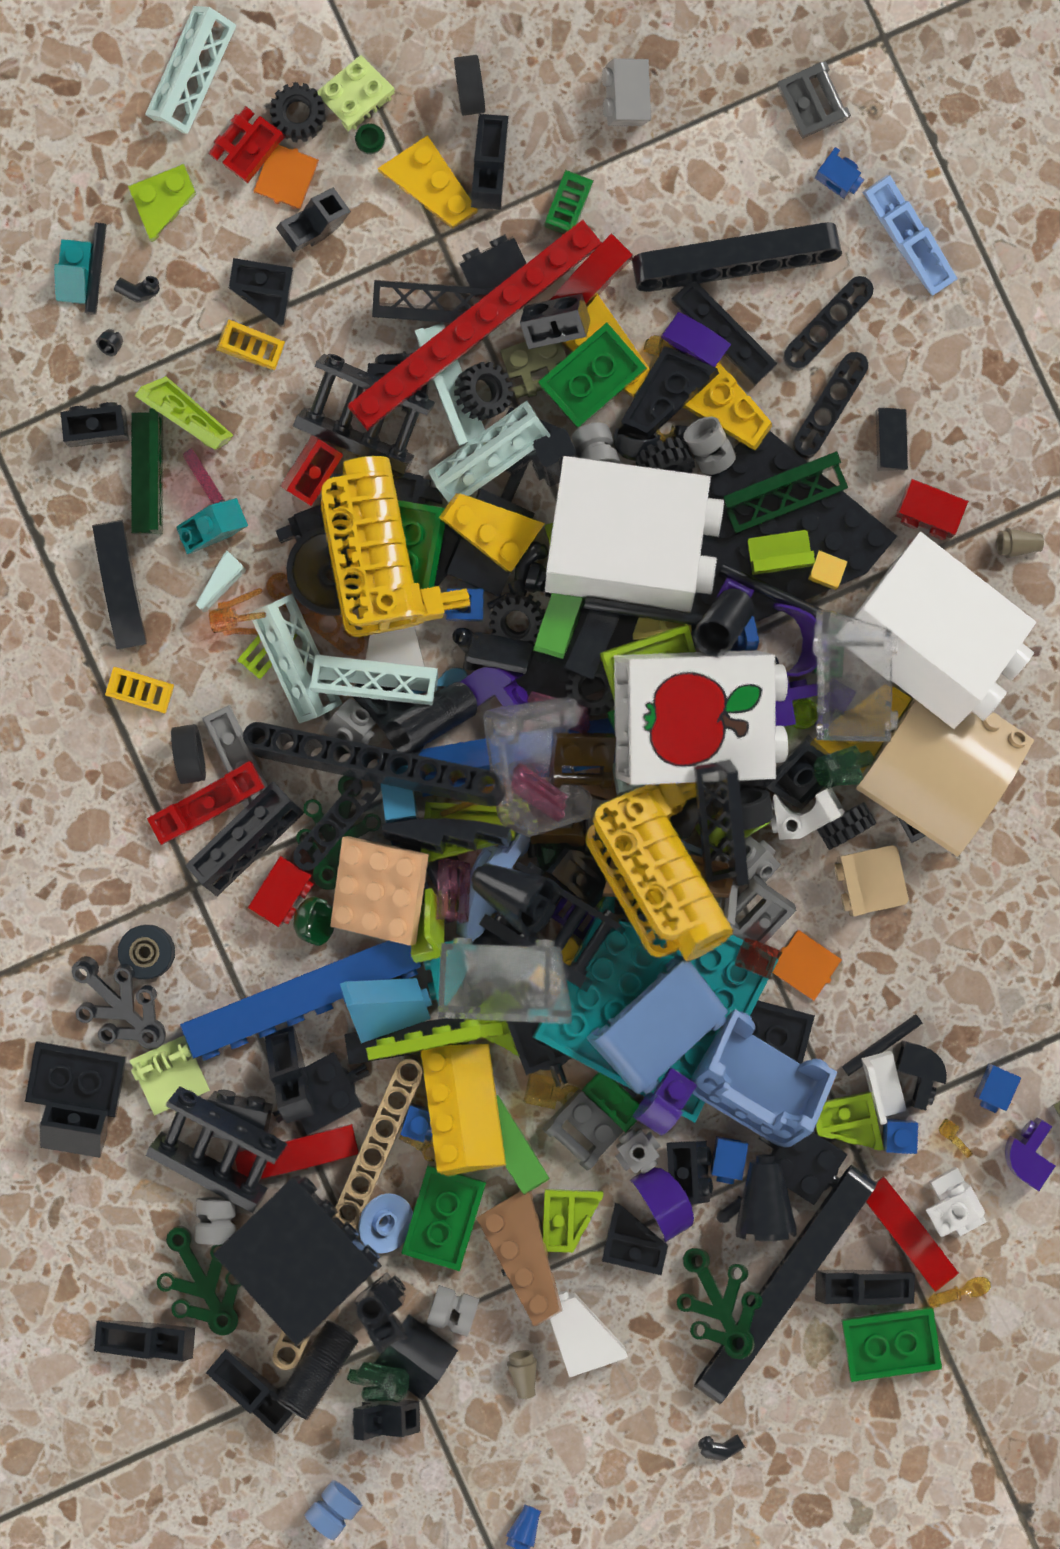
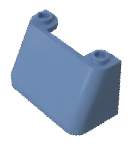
[586,955,728,1094]
[690,1009,837,1147]

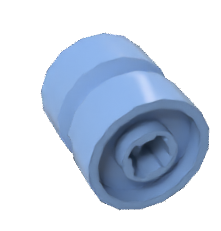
[305,1480,362,1540]

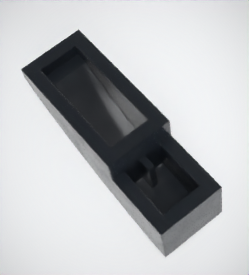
[471,114,509,210]
[265,1026,315,1124]
[815,1270,915,1305]
[94,1320,195,1362]
[206,1349,296,1434]

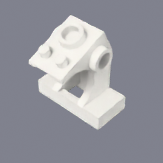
[771,785,845,840]
[926,1167,987,1237]

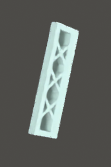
[145,6,237,134]
[415,322,485,447]
[428,401,550,503]
[249,594,342,724]
[310,655,438,705]

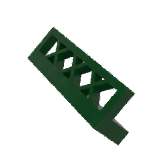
[131,408,163,534]
[722,451,848,534]

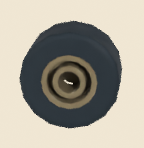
[118,925,175,980]

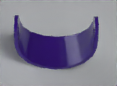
[773,603,827,677]
[630,1167,694,1242]

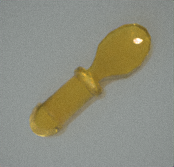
[928,1277,991,1307]

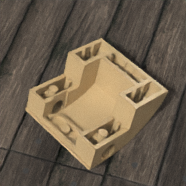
[856,698,1034,857]

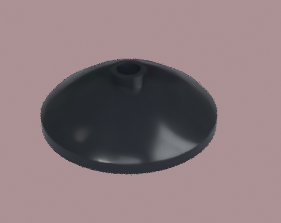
[286,526,360,616]

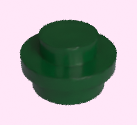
[355,123,385,154]

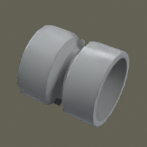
[683,417,736,475]
[571,422,621,464]
[195,1197,236,1245]
[427,1285,480,1337]

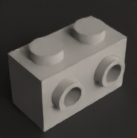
[602,58,651,126]

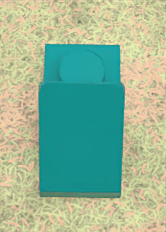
[54,239,92,304]

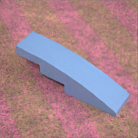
[862,175,958,296]

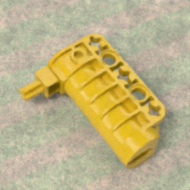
[321,456,470,637]
[585,782,733,962]

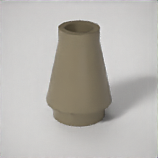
[996,528,1044,558]
[507,1350,537,1399]

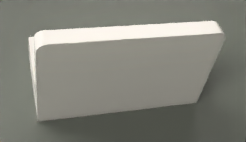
[861,1051,907,1125]

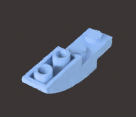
[456,826,530,943]

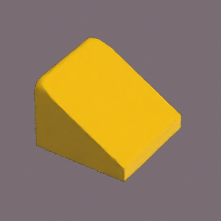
[808,551,847,590]

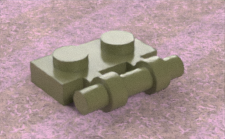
[500,342,566,399]

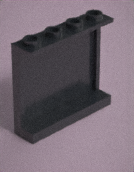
[214,1176,382,1346]

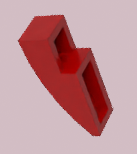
[550,233,633,307]

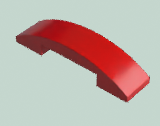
[147,761,265,845]
[235,1124,359,1179]
[866,1176,959,1292]

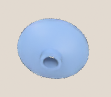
[358,1193,413,1253]

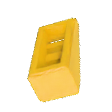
[216,319,285,370]
[105,667,175,714]

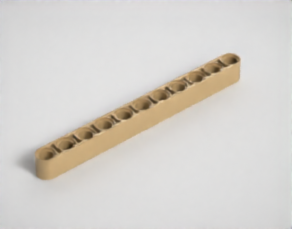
[272,1057,423,1370]

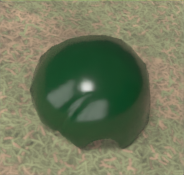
[293,897,335,946]

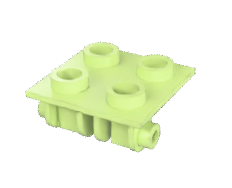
[317,55,395,132]
[130,1036,210,1116]

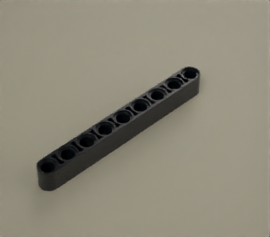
[243,722,506,807]
[694,1165,877,1404]

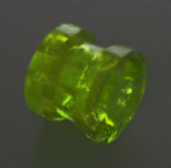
[792,698,819,730]

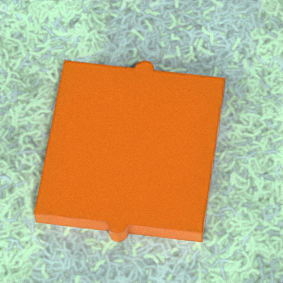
[254,145,319,210]
[772,930,842,1001]

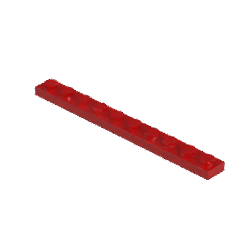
[348,219,602,431]

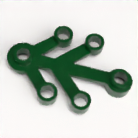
[296,776,381,890]
[157,1226,241,1336]
[677,1248,762,1359]

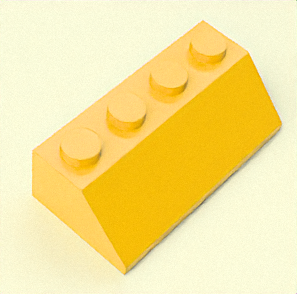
[421,1044,506,1176]

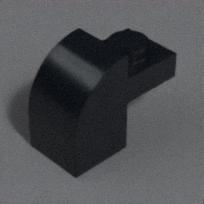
[276,187,351,252]
[896,1040,947,1111]
[352,1399,420,1441]

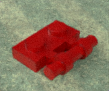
[208,106,285,184]

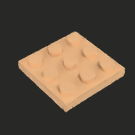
[330,836,429,946]

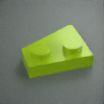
[128,164,196,242]
[815,1091,884,1151]
[543,1189,604,1253]

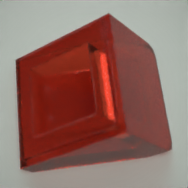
[735,937,780,979]

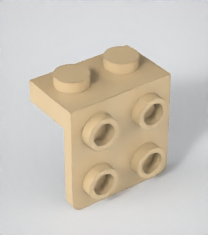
[834,845,909,917]

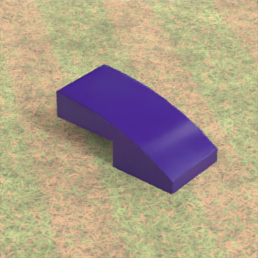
[660,312,731,367]

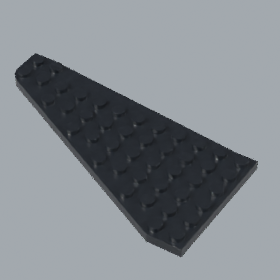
[516,431,897,711]

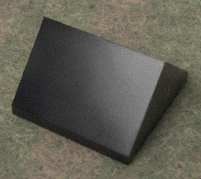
[764,734,843,811]
[373,1314,458,1400]

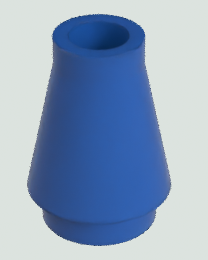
[506,1504,541,1549]

